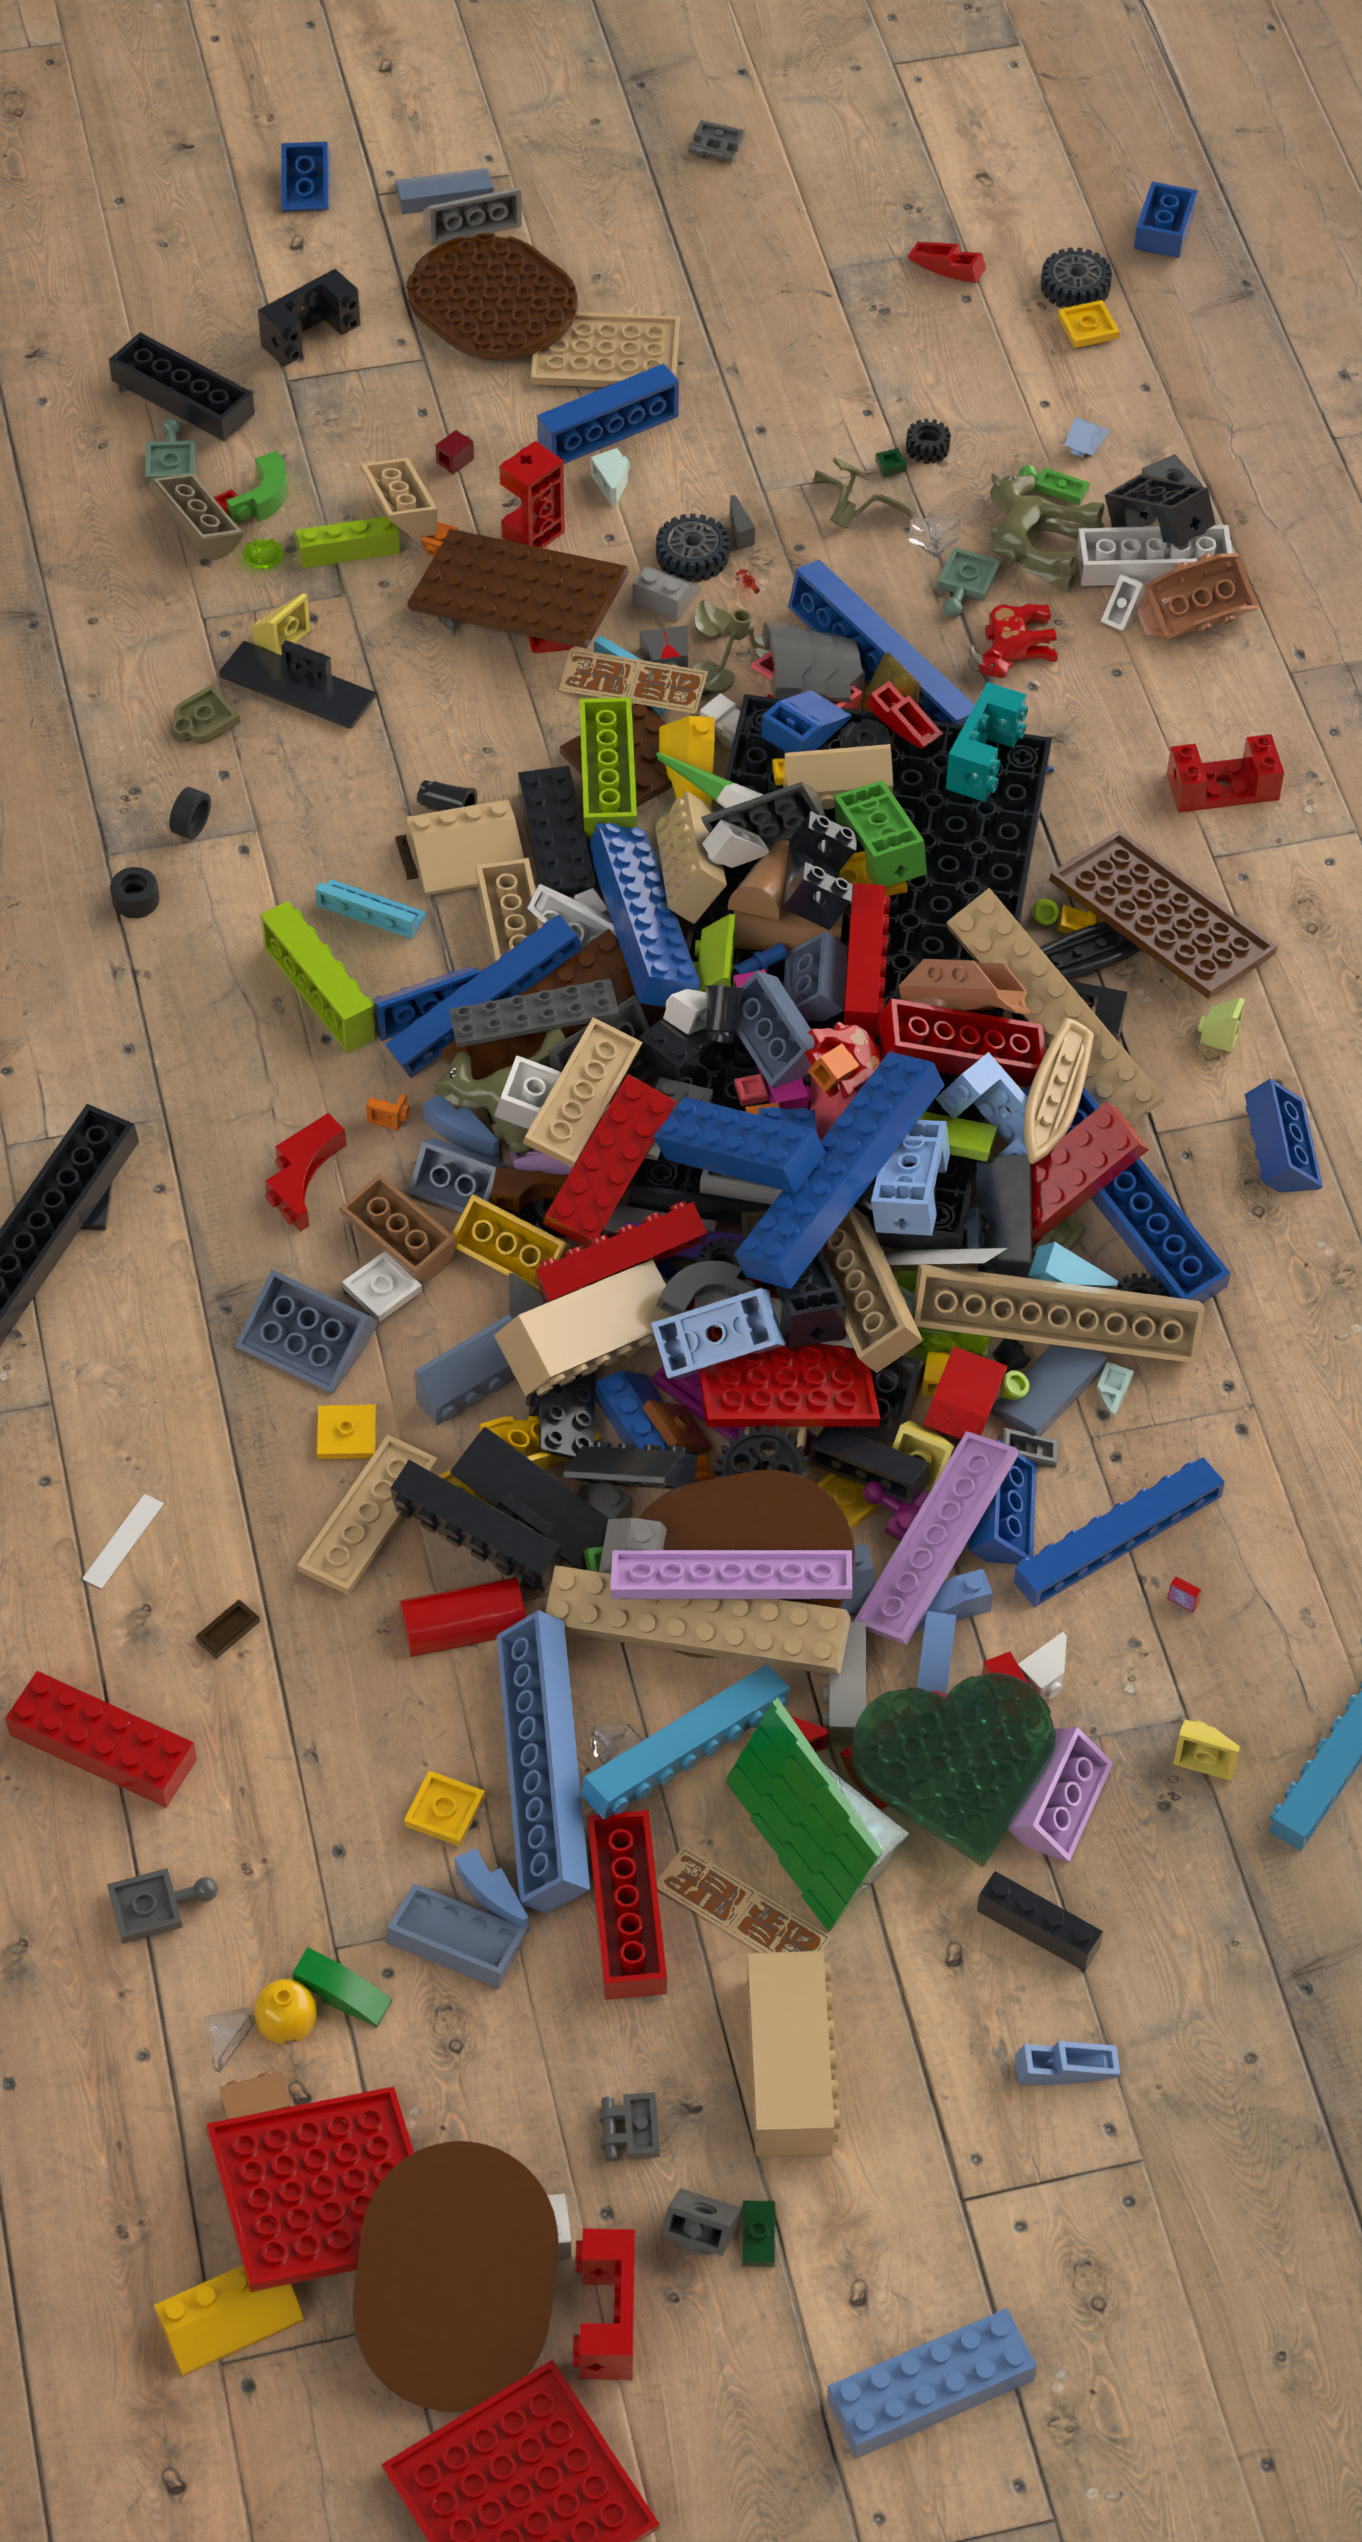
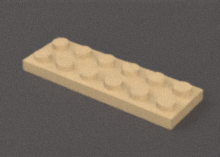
[523,1017,642,1168]
[297,1435,438,1596]

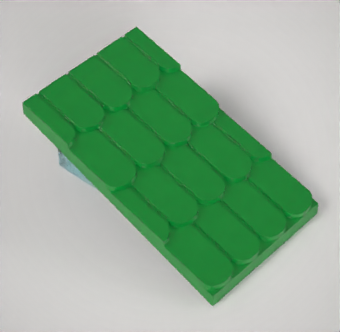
[726,1697,908,1932]

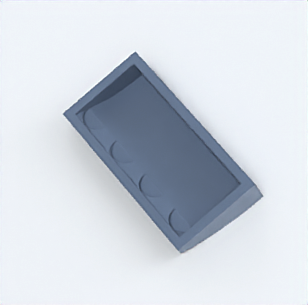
[394,168,494,214]
[991,1344,1106,1436]
[386,1884,526,1989]

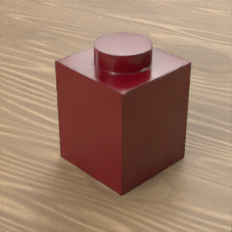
[435,430,474,475]

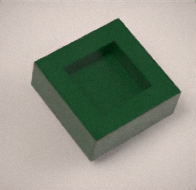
[875,448,907,477]

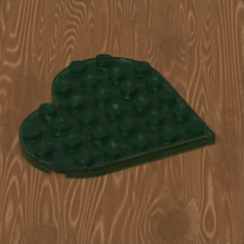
[851,1673,1056,1867]

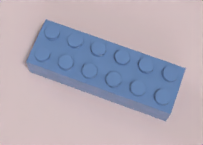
[827,2308,1037,2459]

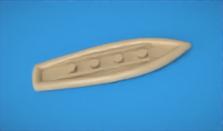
[1024,1018,1094,1164]

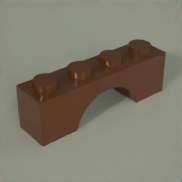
[491,1167,569,1213]

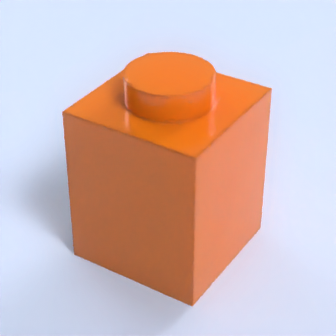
[808,1044,859,1093]

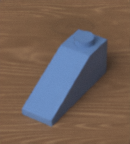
[915,1569,993,1632]

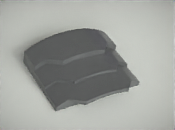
[762,622,862,702]

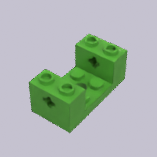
[834,780,927,887]

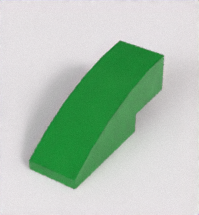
[292,1947,392,2027]

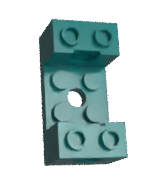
[946,682,1029,802]

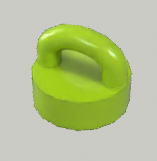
[1030,898,1059,926]
[1000,1371,1030,1401]

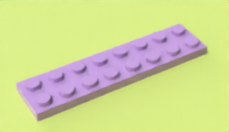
[853,1431,1019,1645]
[610,1550,852,1599]

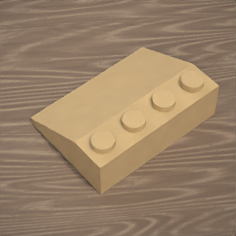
[406,799,524,896]

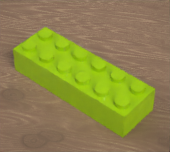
[579,697,637,838]
[260,901,376,1054]

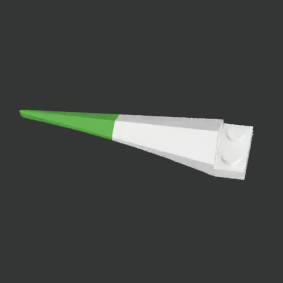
[656,752,763,808]

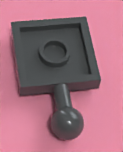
[107,1868,218,1943]

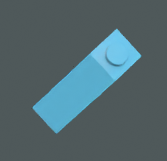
[1028,1242,1118,1289]

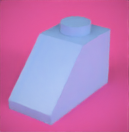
[1064,417,1110,457]

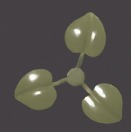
[813,458,914,529]
[693,599,770,692]

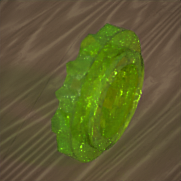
[242,536,283,569]

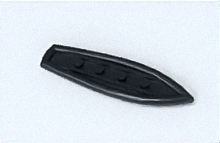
[1039,921,1141,979]

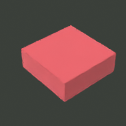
[734,1074,768,1106]

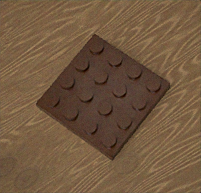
[560,704,673,807]

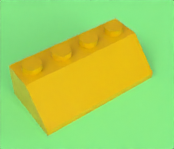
[154,2265,304,2377]

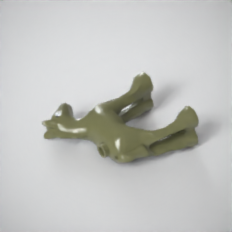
[990,474,1105,593]
[433,1028,565,1153]

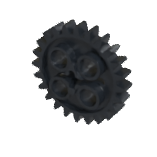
[714,1424,810,1478]

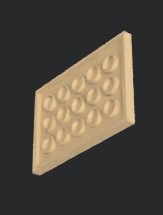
[531,312,680,387]

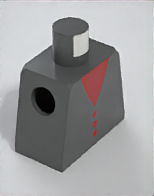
[640,625,688,668]

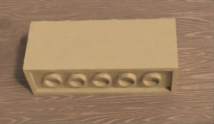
[494,1259,673,1396]
[746,1951,840,2156]

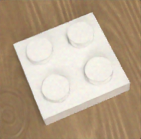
[342,1251,422,1323]

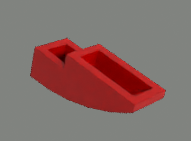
[908,241,986,283]
[865,681,943,749]

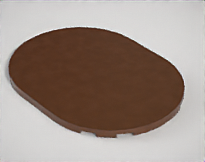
[407,233,579,360]
[638,1470,856,1658]
[352,2141,558,2412]

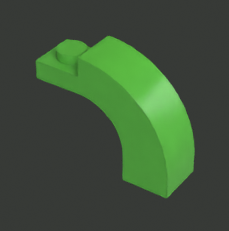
[227,450,288,523]

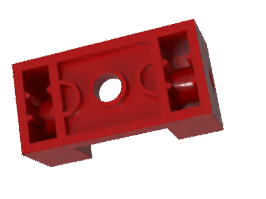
[499,441,565,548]
[1167,734,1284,813]
[573,2228,635,2380]

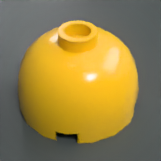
[254,1979,317,2044]

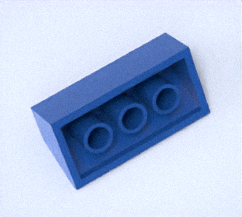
[372,967,479,1041]
[1244,1079,1323,1192]
[596,1370,698,1456]
[968,1439,1037,1564]

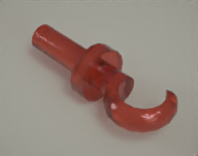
[736,569,760,594]

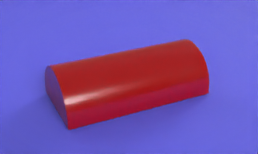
[399,1577,526,1657]

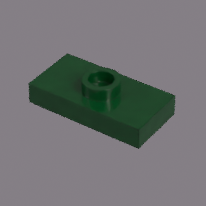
[742,2200,775,2267]

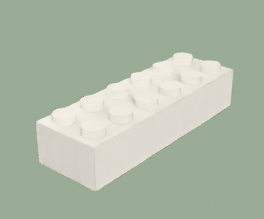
[1077,525,1232,586]

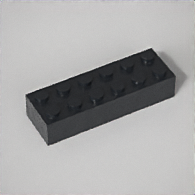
[109,332,255,441]
[518,766,596,899]
[390,1459,563,1592]

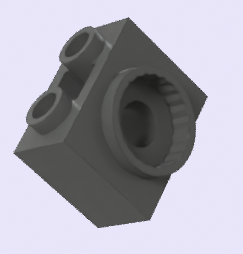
[1142,454,1202,487]
[661,2188,741,2256]

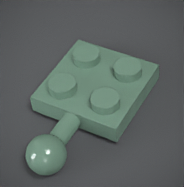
[145,418,196,484]
[937,547,1001,618]

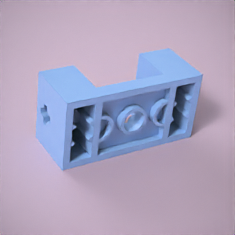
[936,1052,1028,1157]
[871,1120,950,1236]
[651,1288,785,1380]

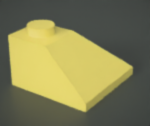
[252,593,310,655]
[892,1420,954,1493]
[1173,1719,1240,1781]

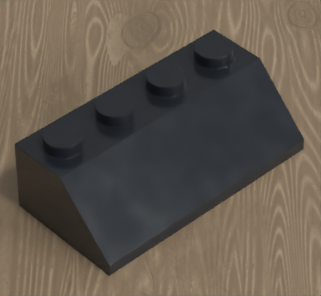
[563,1442,697,1489]

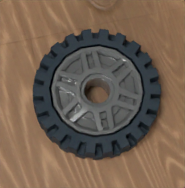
[1041,247,1112,308]
[656,514,730,582]

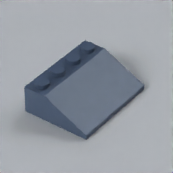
[235,1270,379,1394]

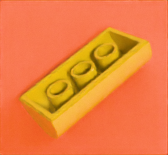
[452,1194,571,1293]

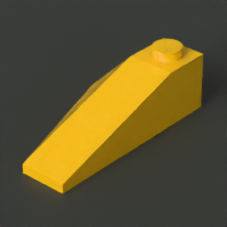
[659,716,715,806]
[478,1416,603,1470]

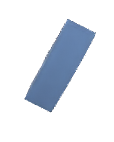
[423,1095,499,1159]
[915,1611,956,1702]
[454,1848,529,1933]
[1015,2041,1120,2085]

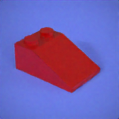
[923,1346,1008,1441]

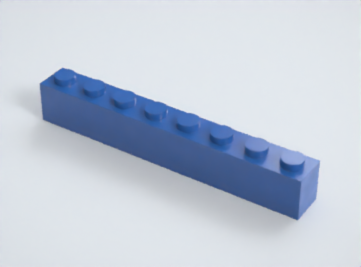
[385,914,584,1078]
[1014,1457,1225,1608]

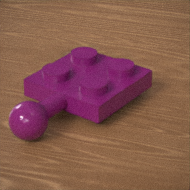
[863,1481,929,1542]

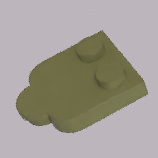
[171,684,241,743]

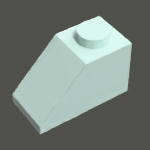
[591,448,630,506]

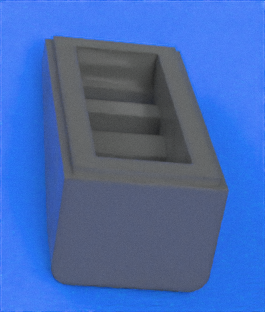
[730,495,755,550]
[997,1428,1058,1468]

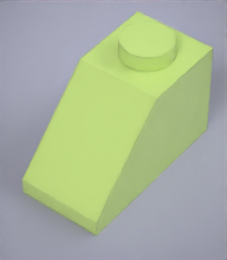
[1198,998,1245,1053]

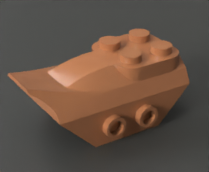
[1136,553,1260,640]
[899,959,1030,1014]

